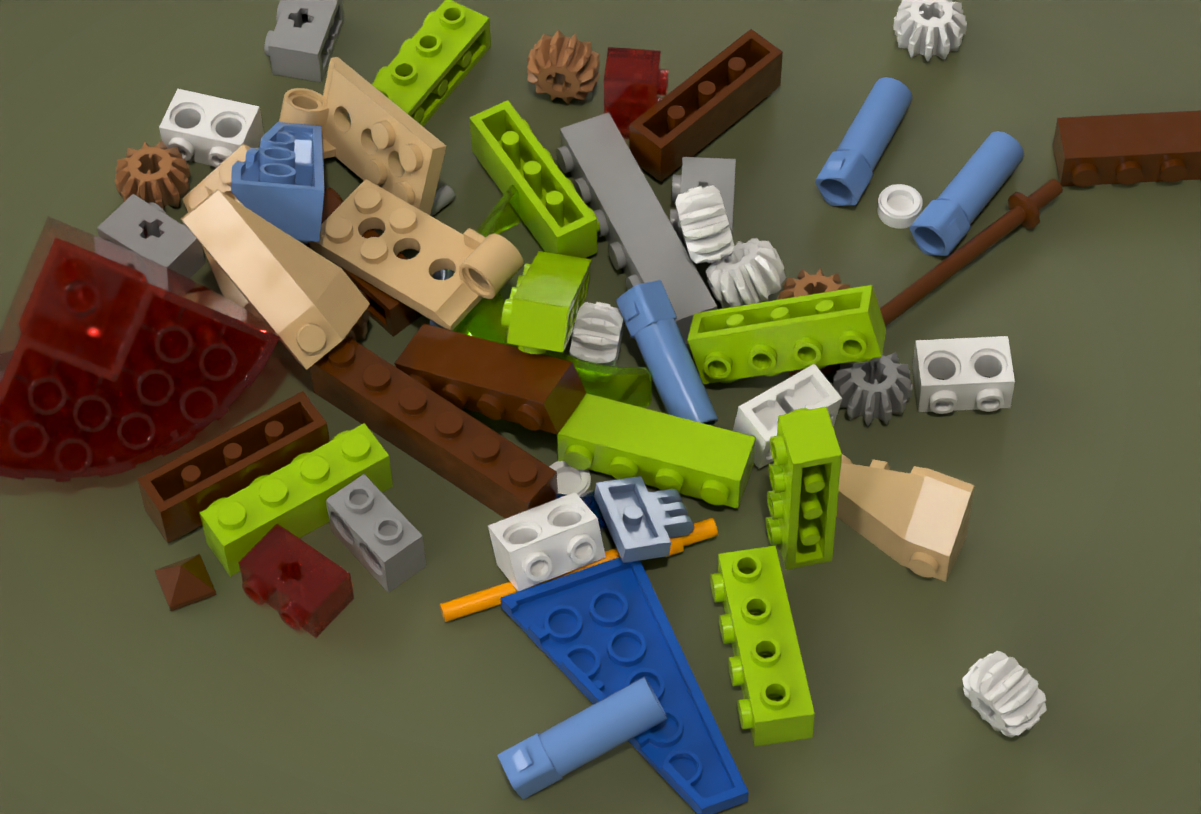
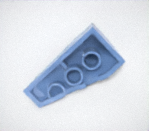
[231,122,324,244]

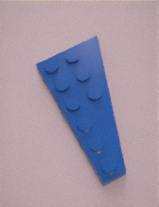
[500,557,749,814]

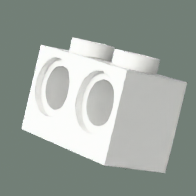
[159,89,264,168]
[912,336,1015,414]
[733,364,842,469]
[488,492,606,592]

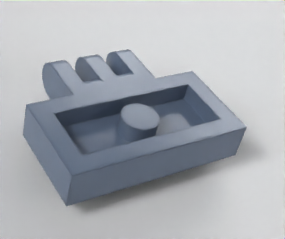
[594,476,694,563]

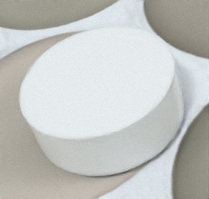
[877,184,923,229]
[549,461,591,500]

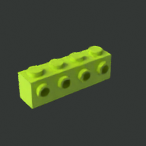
[349,0,491,127]
[469,100,600,258]
[501,251,592,354]
[687,285,886,384]
[557,393,756,509]
[766,406,842,570]
[200,423,393,577]
[710,545,815,747]

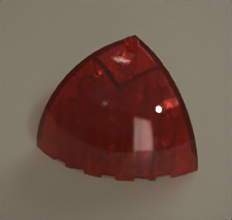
[0,216,280,482]

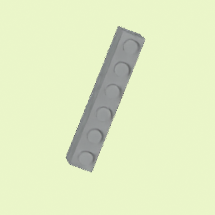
[556,112,717,344]

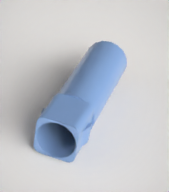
[815,77,913,206]
[909,131,1024,256]
[615,280,719,426]
[497,676,667,800]

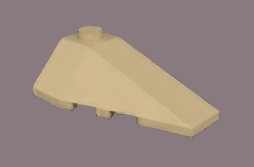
[181,189,370,370]
[836,454,975,582]

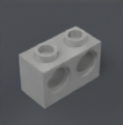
[326,474,426,593]

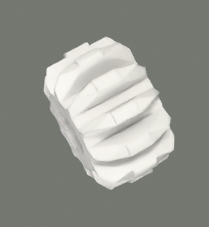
[893,0,967,62]
[675,185,734,264]
[706,238,786,308]
[568,302,624,381]
[962,651,1047,738]

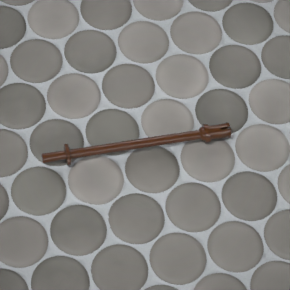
[789,179,1063,377]

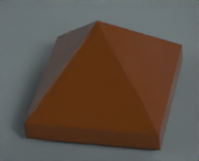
[155,554,216,611]

